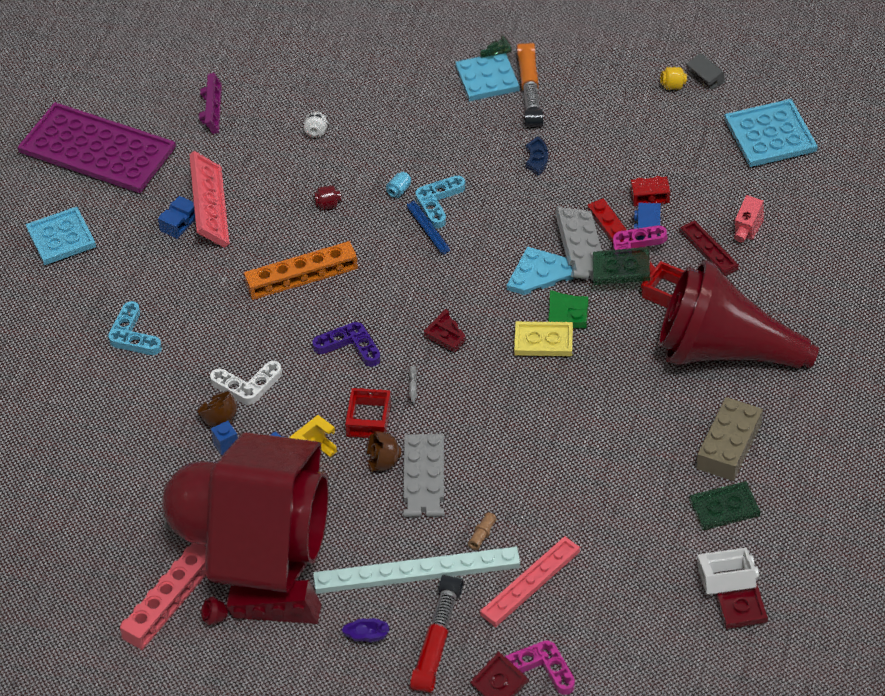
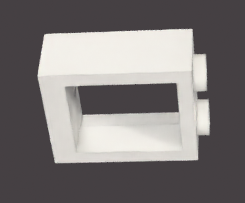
[698,548,759,594]

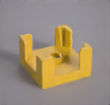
[289,415,337,457]

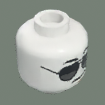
[304,112,328,138]

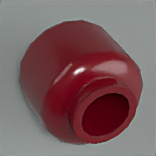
[314,185,341,210]

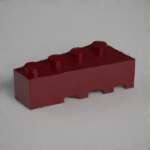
[226,580,322,624]

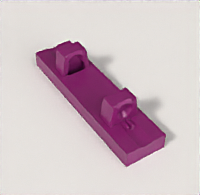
[199,72,222,134]

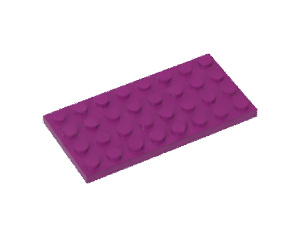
[17,102,176,193]

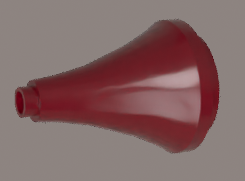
[658,260,819,369]

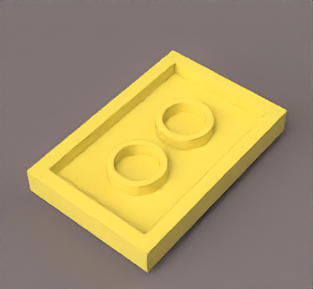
[514,321,573,356]

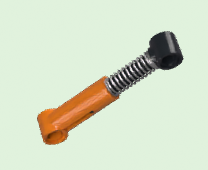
[517,43,544,128]

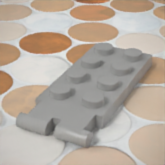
[555,207,608,281]
[403,434,444,517]

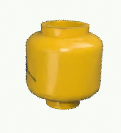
[660,67,687,90]

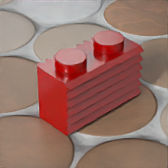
[630,176,670,207]

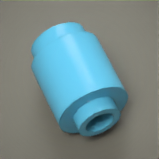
[386,172,412,198]

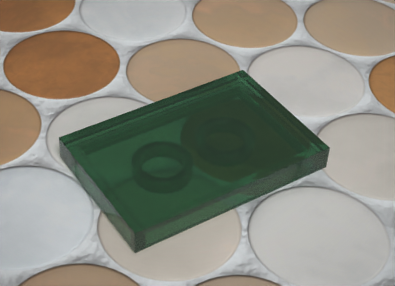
[593,247,651,285]
[689,481,761,531]

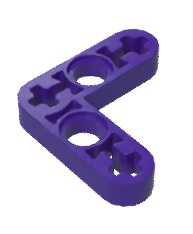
[312,322,381,367]

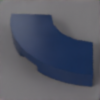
[525,136,549,176]

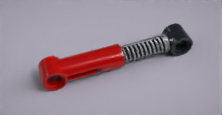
[410,575,464,693]

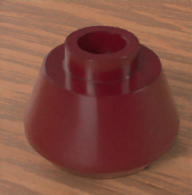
[201,597,228,625]

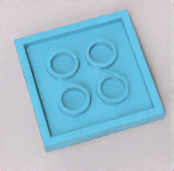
[455,52,519,101]
[25,207,96,265]

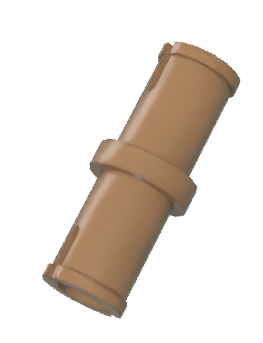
[468,512,497,550]

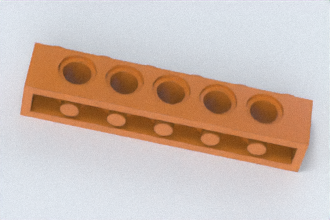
[244,241,358,300]

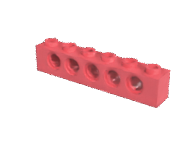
[120,543,206,650]

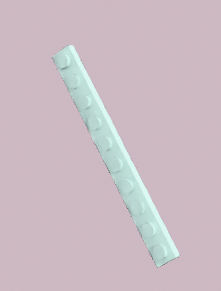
[313,547,520,594]

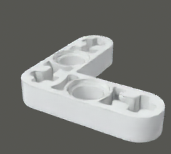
[210,361,282,405]

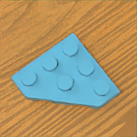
[507,247,574,295]

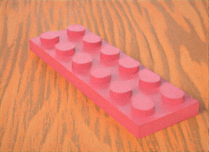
[189,151,230,248]

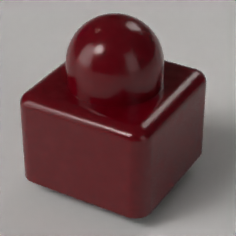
[162,432,329,593]

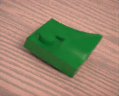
[548,290,589,328]

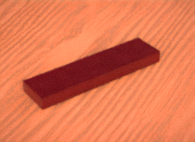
[680,220,739,276]

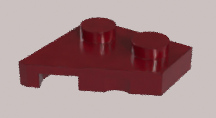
[424,309,466,353]

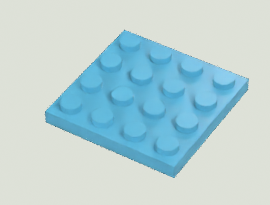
[724,99,818,167]

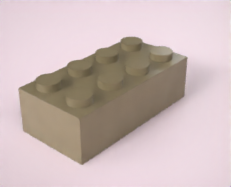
[697,397,763,481]

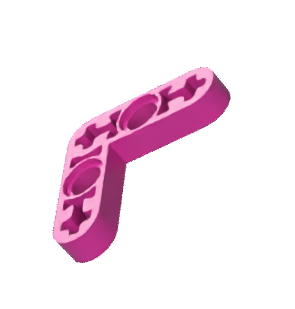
[613,226,668,279]
[505,640,575,695]

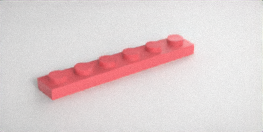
[480,536,580,627]

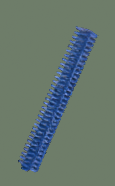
[407,201,450,254]

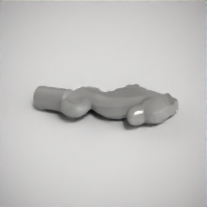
[409,366,417,402]

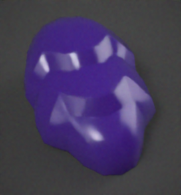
[342,618,389,643]

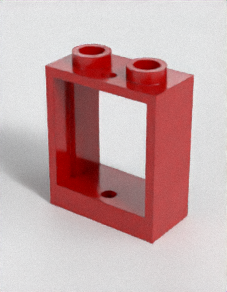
[641,261,684,308]
[345,388,391,438]

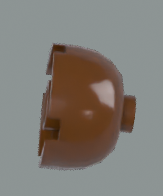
[197,391,238,427]
[367,431,401,471]

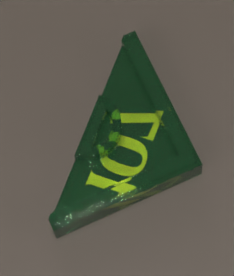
[480,36,512,58]

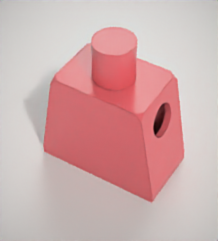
[734,195,764,243]

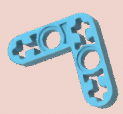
[415,176,465,228]
[108,301,162,355]

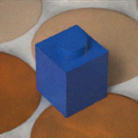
[211,421,238,456]

